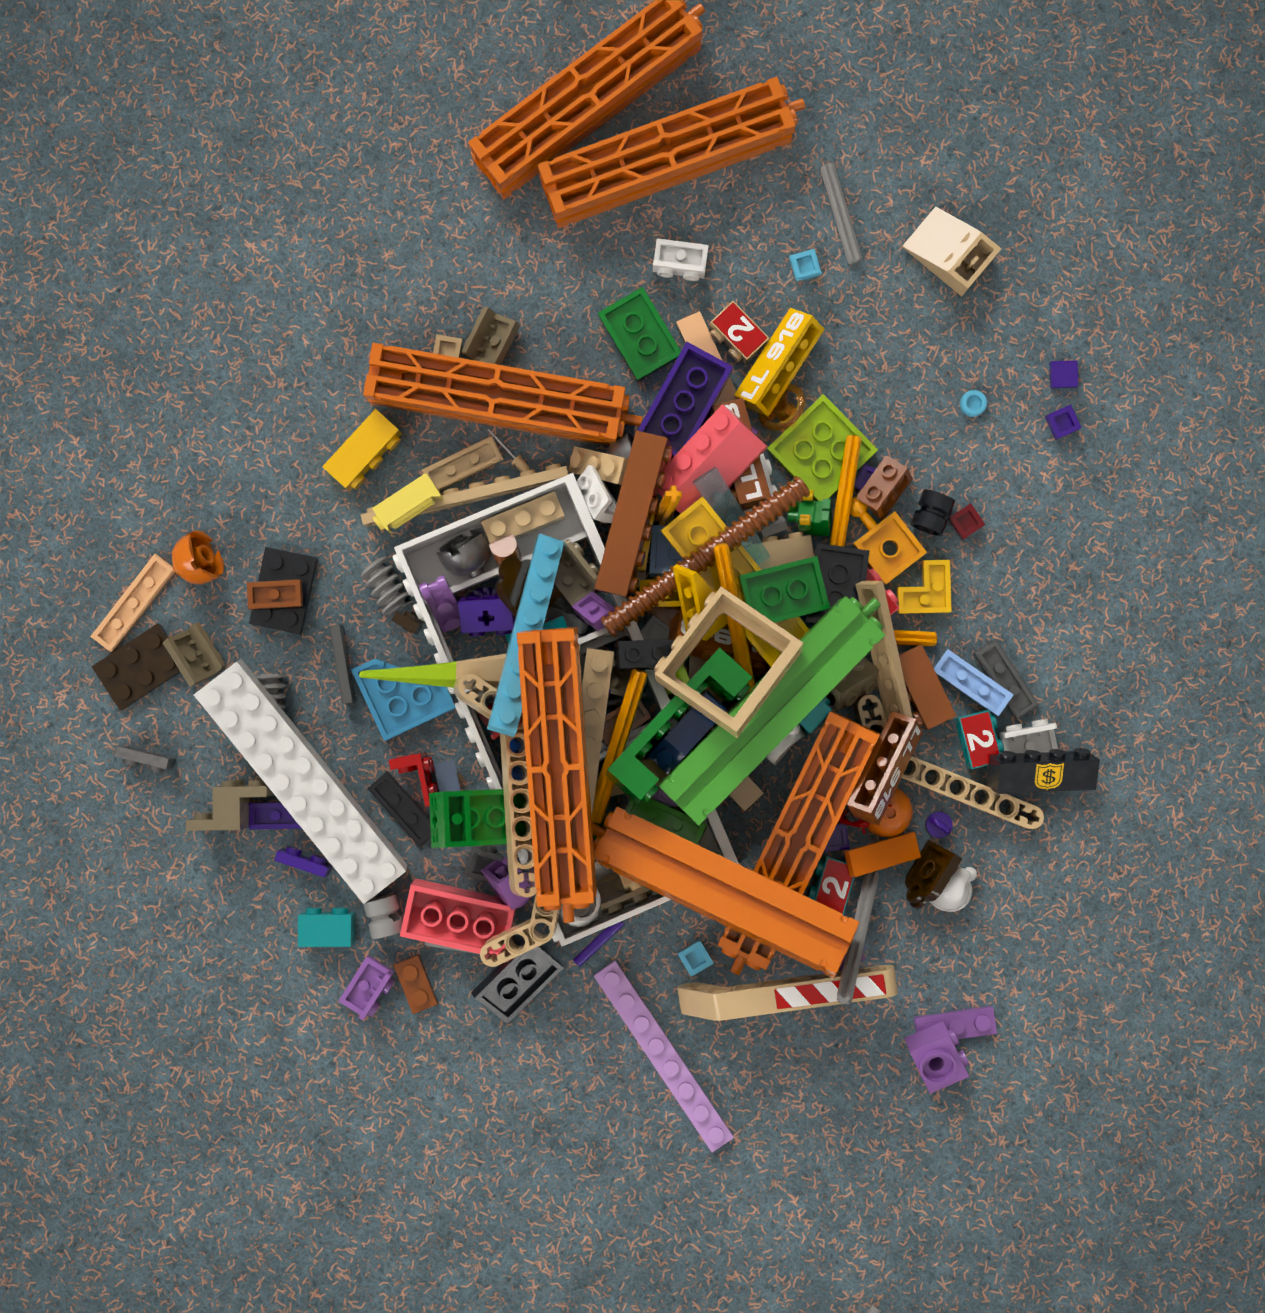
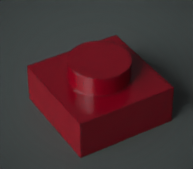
[947,503,985,540]

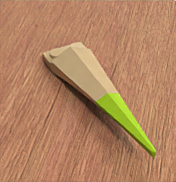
[359,645,580,691]

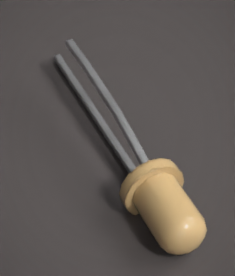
[488,429,530,472]

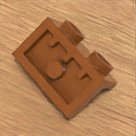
[857,456,913,521]

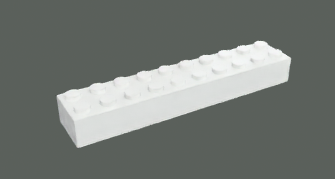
[194,659,407,904]

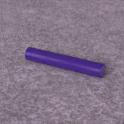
[573,921,625,967]

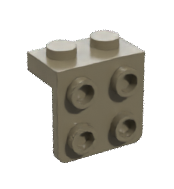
[554,539,599,610]

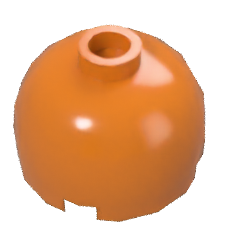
[172,530,224,585]
[867,788,913,837]

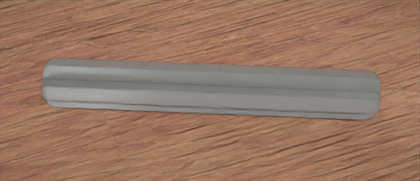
[820,163,862,264]

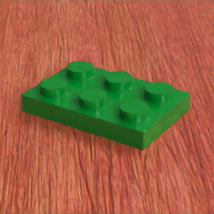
[598,287,681,382]
[738,556,830,623]

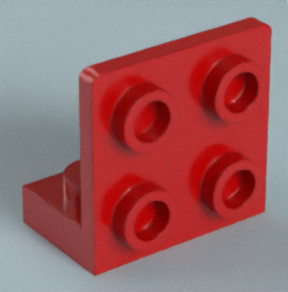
[389,752,439,807]

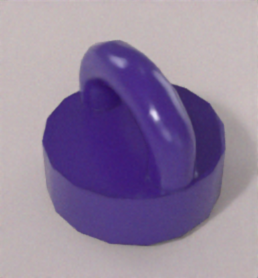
[925,811,953,838]

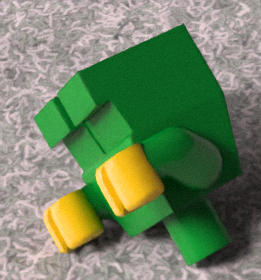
[788,490,832,536]

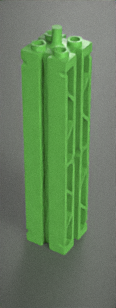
[658,596,885,825]

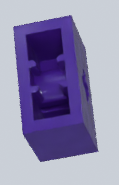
[458,595,516,637]

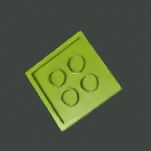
[766,394,878,501]

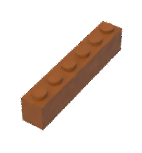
[595,430,673,598]

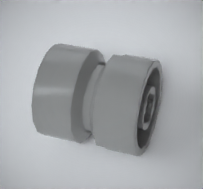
[363,894,403,939]

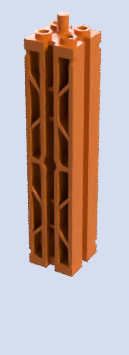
[468,0,705,200]
[537,76,806,229]
[363,342,643,446]
[517,627,597,923]
[717,711,880,975]
[592,807,860,979]

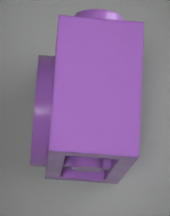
[904,1021,970,1094]

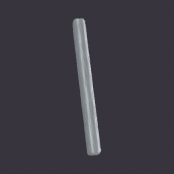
[837,871,879,1005]

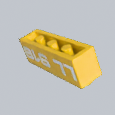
[734,308,825,417]

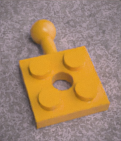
[850,497,927,585]

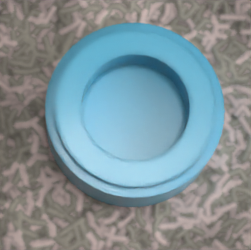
[960,390,987,417]

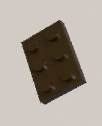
[91,623,181,710]

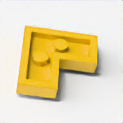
[897,560,952,614]

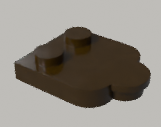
[497,557,562,617]
[905,839,962,909]

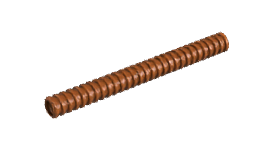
[601,476,810,637]

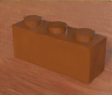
[899,644,956,730]

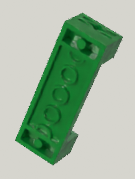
[606,648,753,804]
[429,789,598,848]

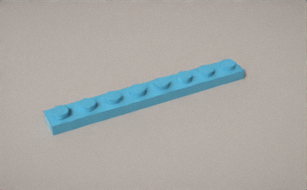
[487,533,564,737]

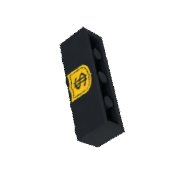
[986,748,1100,794]

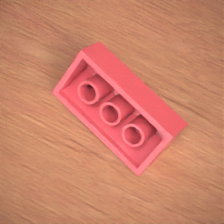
[658,404,768,514]
[400,878,517,955]

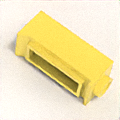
[372,473,444,533]

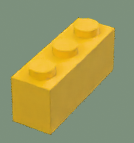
[322,409,402,491]

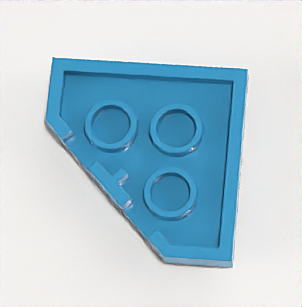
[351,659,456,741]

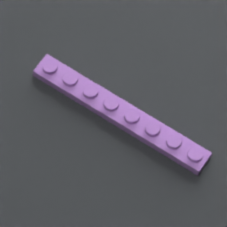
[594,960,734,1152]

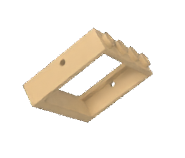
[654,587,804,738]

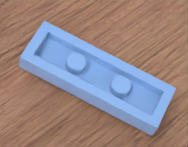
[934,649,1014,717]

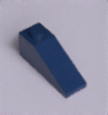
[648,691,727,774]

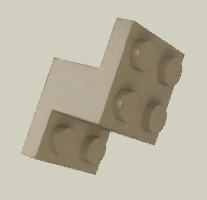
[186,779,274,831]

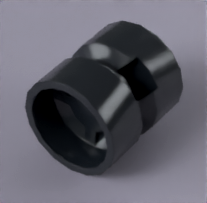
[910,489,955,536]

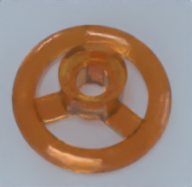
[758,384,806,431]

